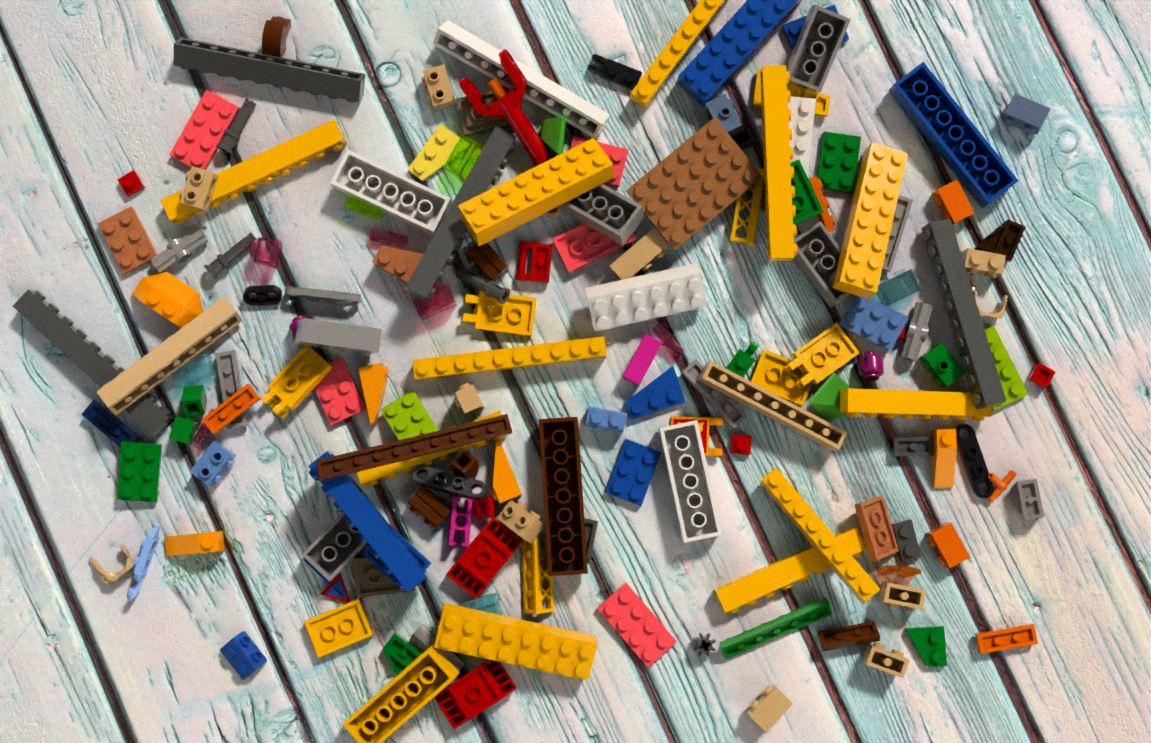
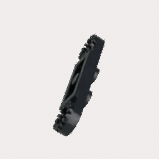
[956,424,994,498]
[413,466,487,501]

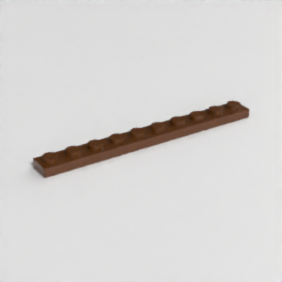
[315,414,513,481]

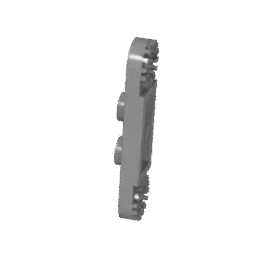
[284,286,361,304]

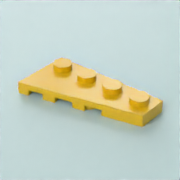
[752,69,830,117]

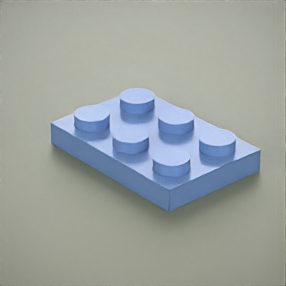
[839,295,909,352]

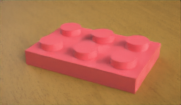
[570,136,628,187]
[314,357,367,426]

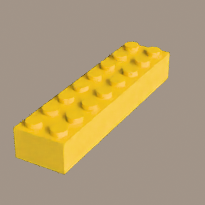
[458,138,614,246]
[832,142,908,299]
[434,603,598,681]

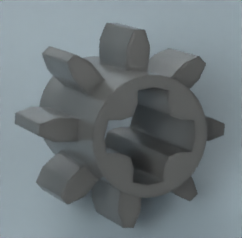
[692,633,716,657]

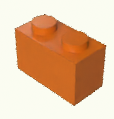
[932,180,975,225]
[926,522,970,568]

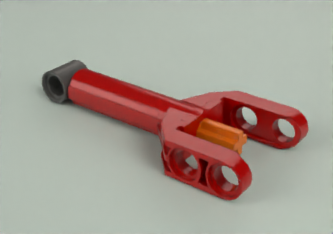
[458,49,552,166]

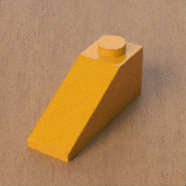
[358,363,389,425]
[931,429,957,488]
[491,441,522,503]
[165,531,225,556]

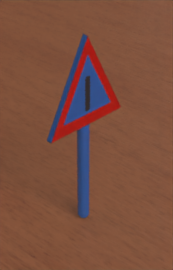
[304,558,350,603]

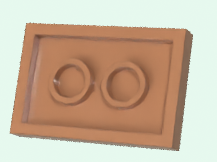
[98,206,158,275]
[854,495,899,561]

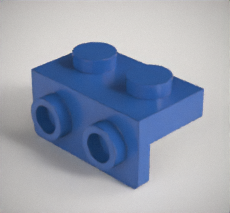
[220,631,267,680]

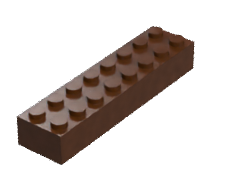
[539,417,588,576]

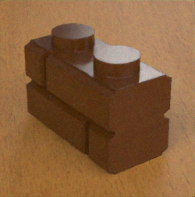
[466,243,509,281]
[408,486,452,528]

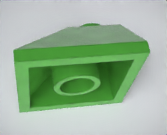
[538,116,566,157]
[808,372,851,420]

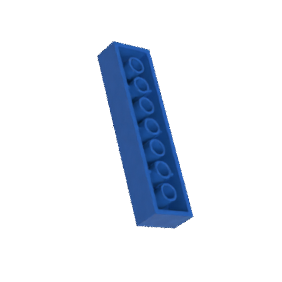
[676,0,801,107]
[888,62,1019,208]
[308,451,429,592]

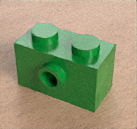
[919,342,965,388]

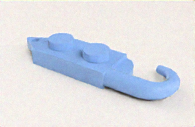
[127,524,160,600]

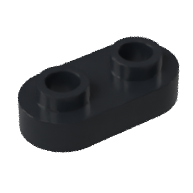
[243,285,282,306]

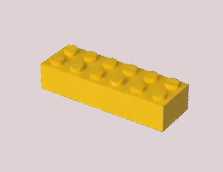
[342,643,460,743]

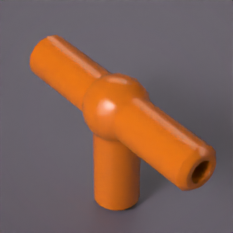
[987,470,1017,503]

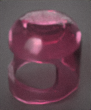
[250,237,282,268]

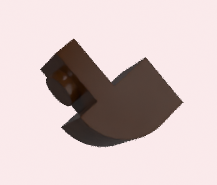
[262,16,291,57]
[450,449,479,498]

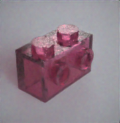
[412,284,457,320]

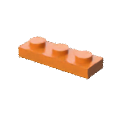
[808,176,835,232]
[202,383,261,435]
[975,623,1038,654]

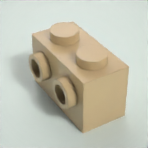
[421,64,457,111]
[179,166,219,213]
[961,248,1006,279]
[454,383,485,415]
[497,499,545,544]
[879,581,926,612]
[861,642,909,678]
[747,684,793,732]

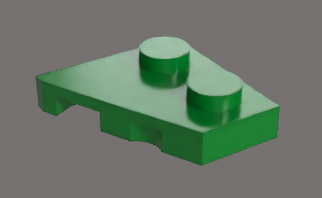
[905,626,947,667]
[382,632,421,675]

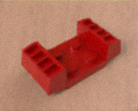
[446,517,523,599]
[434,659,517,729]

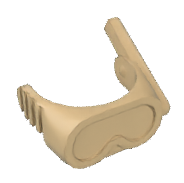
[970,281,1008,319]
[89,544,135,584]

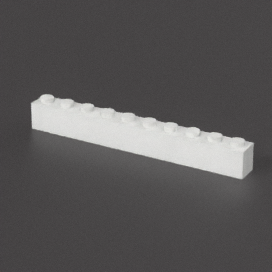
[433,21,610,139]

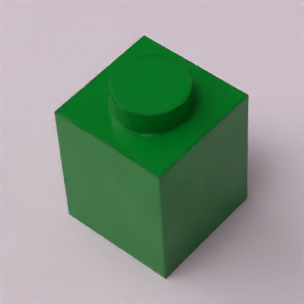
[181,385,207,416]
[169,414,199,444]

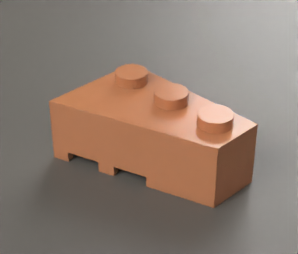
[372,245,423,284]

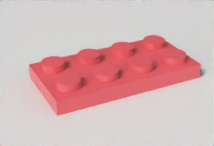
[169,90,240,170]
[552,223,637,273]
[597,582,677,667]

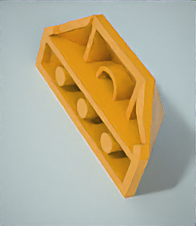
[131,271,203,328]

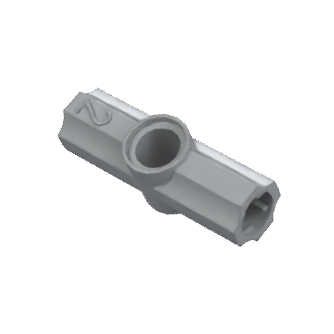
[151,227,208,273]
[900,302,933,362]
[411,624,465,671]

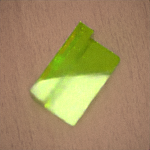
[443,135,483,181]
[344,197,385,222]

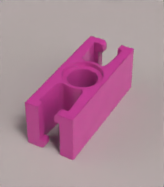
[622,334,662,386]
[449,496,474,547]

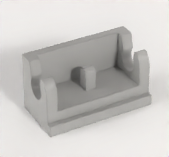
[1017,478,1044,520]

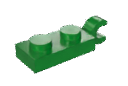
[726,341,759,377]

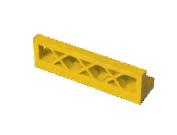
[730,168,765,247]
[522,534,554,614]

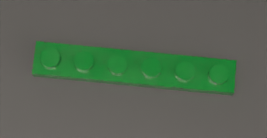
[719,597,832,660]

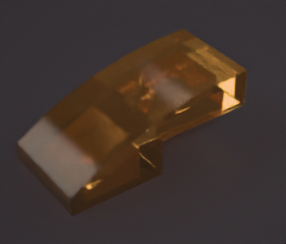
[876,564,922,578]

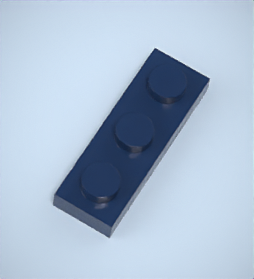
[81,400,140,448]

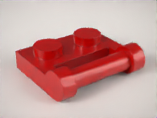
[515,242,552,283]

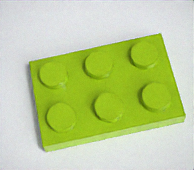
[380,390,439,440]

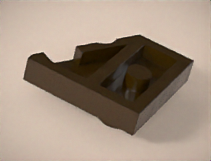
[975,219,1026,262]

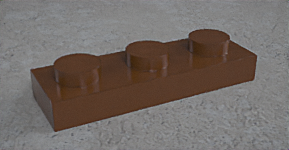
[818,621,880,652]

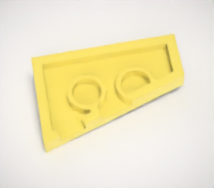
[407,124,471,182]

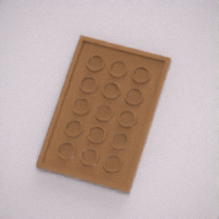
[626,117,763,250]

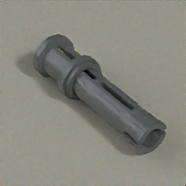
[216,98,256,155]
[204,232,259,279]
[456,267,510,304]

